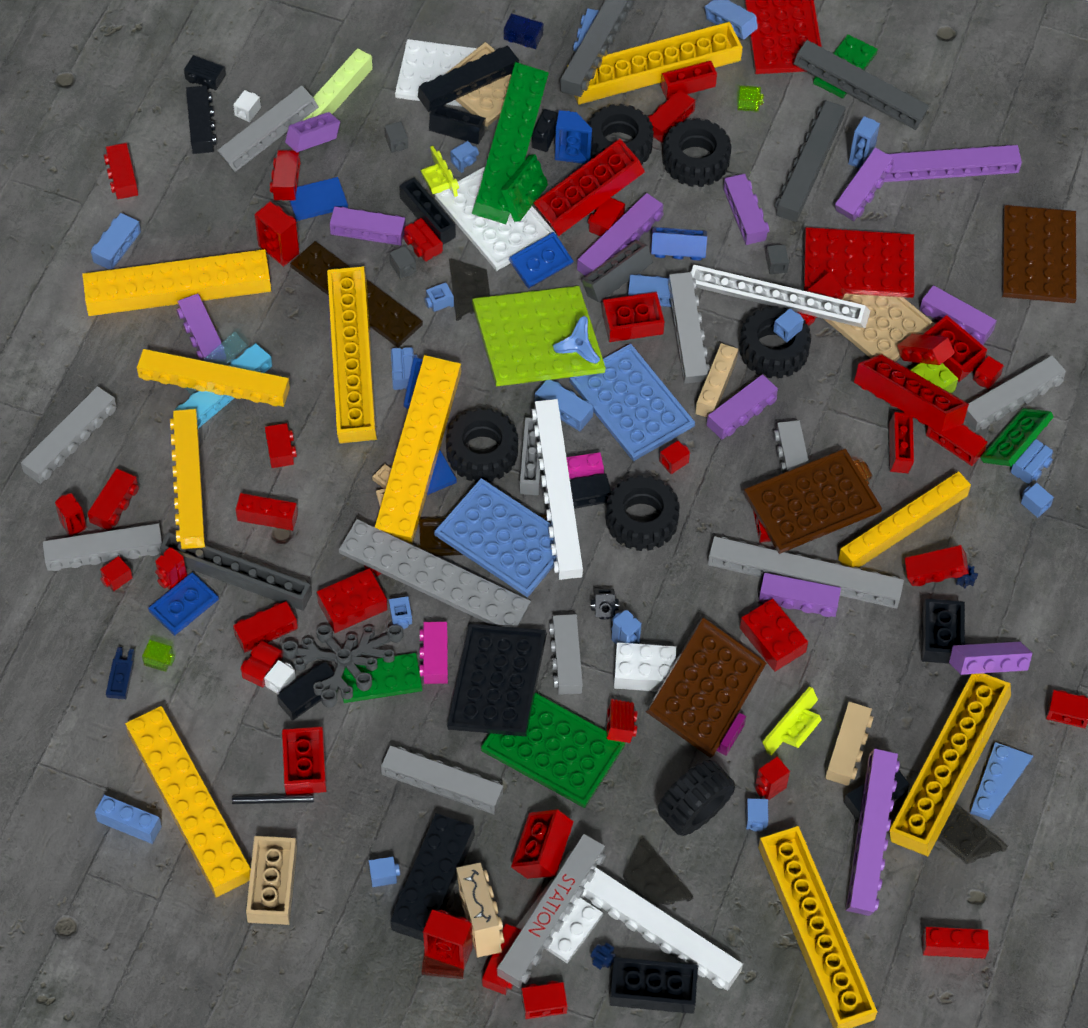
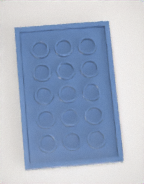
[569,343,695,461]
[434,478,556,598]

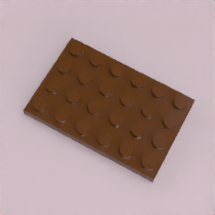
[1002,205,1076,303]
[744,448,882,554]
[646,618,767,758]

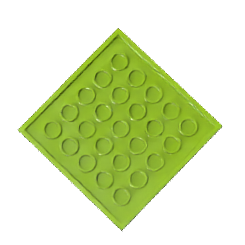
[472,286,606,387]

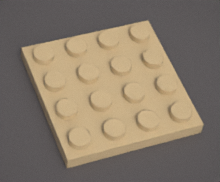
[445,42,511,127]

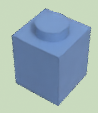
[773,308,804,342]
[1021,483,1054,518]
[746,798,768,832]
[369,857,400,887]

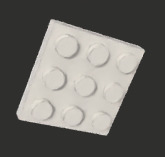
[516,879,603,963]

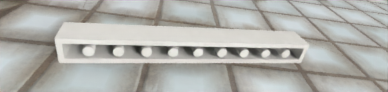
[691,265,870,328]
[531,399,583,580]
[556,851,743,991]

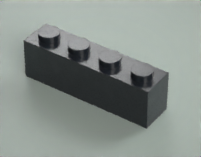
[186,85,217,154]
[399,177,456,245]

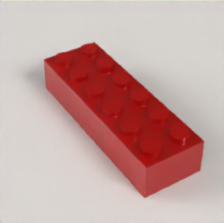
[534,139,645,236]
[854,354,969,433]

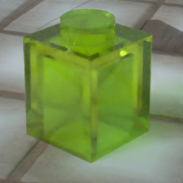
[738,86,764,112]
[142,640,175,672]

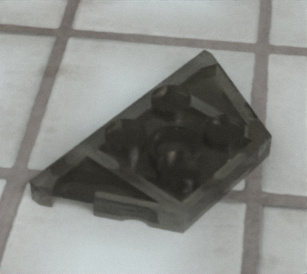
[449,259,490,321]
[937,804,1008,864]
[623,838,693,907]

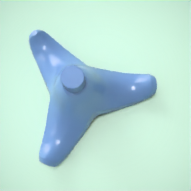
[553,316,600,364]

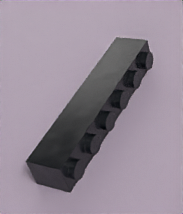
[417,45,519,112]

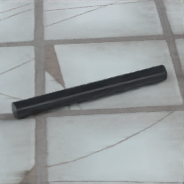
[232,794,314,804]

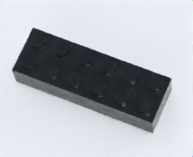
[390,813,475,941]

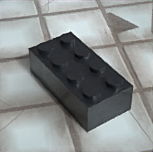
[610,957,698,1014]

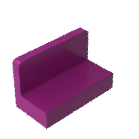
[717,713,746,756]

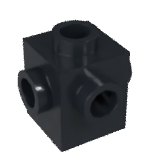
[591,589,619,620]

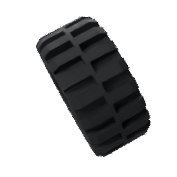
[588,104,654,165]
[663,118,731,187]
[739,306,811,379]
[446,408,518,482]
[606,475,680,551]
[658,760,735,836]

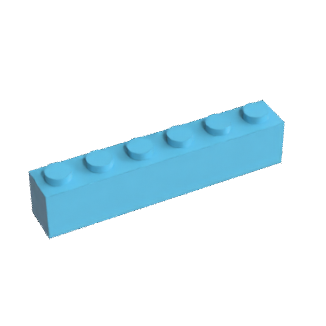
[175,343,272,429]

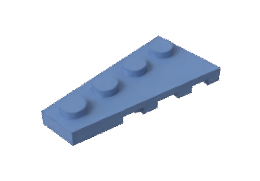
[970,742,1033,820]

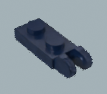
[106,647,135,700]

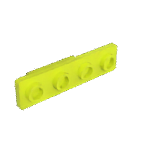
[421,146,459,197]
[763,687,821,755]

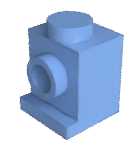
[451,141,479,173]
[424,283,454,312]
[389,596,412,629]

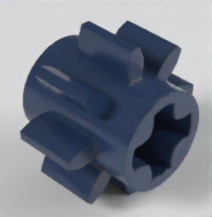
[954,565,978,589]
[590,942,616,970]

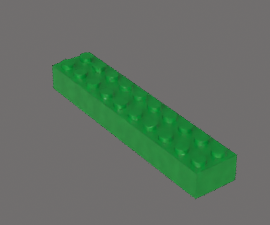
[472,62,549,224]

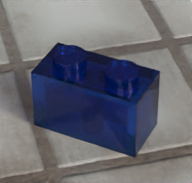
[504,13,544,49]

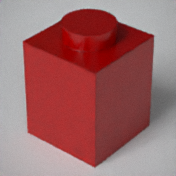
[973,356,1004,390]
[659,441,690,474]
[100,556,132,591]

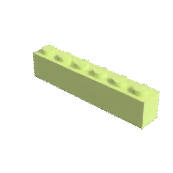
[302,48,372,121]

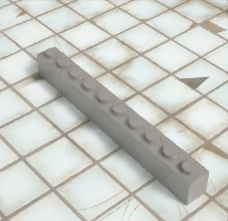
[708,536,904,609]

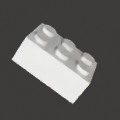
[614,643,676,691]

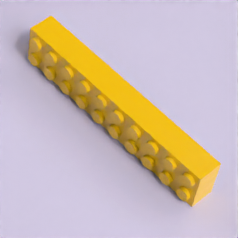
[567,22,743,105]
[82,249,271,316]
[327,266,377,443]
[375,355,461,545]
[890,673,1011,856]
[125,706,251,898]
[758,826,877,1028]

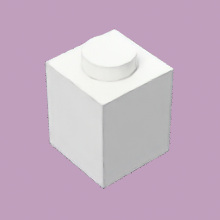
[233,90,261,122]
[264,660,296,694]

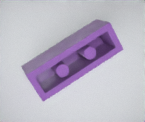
[285,112,340,152]

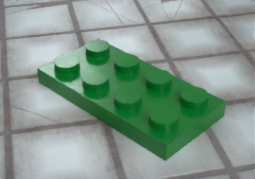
[813,34,878,99]
[501,154,548,222]
[980,408,1054,466]
[342,653,422,703]

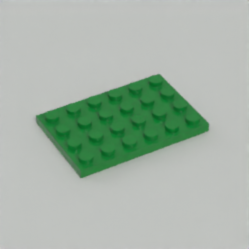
[481,693,626,808]

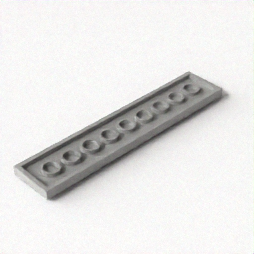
[339,519,531,628]

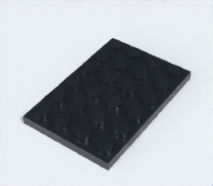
[447,624,547,737]

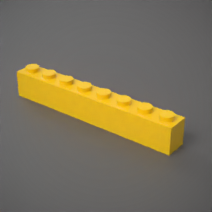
[137,349,290,407]
[170,409,205,549]
[838,471,971,568]

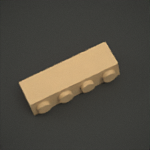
[695,343,738,418]
[825,702,874,786]

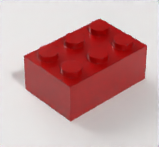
[254,201,299,267]
[602,292,665,342]
[923,315,988,382]
[317,568,387,634]
[740,598,808,672]
[282,727,327,795]
[511,809,574,879]
[423,909,473,969]

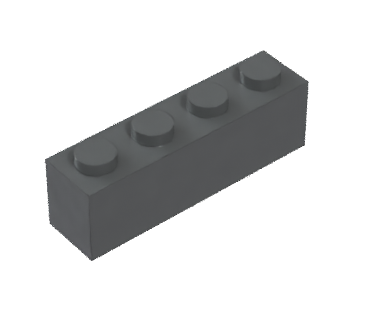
[582,240,653,302]

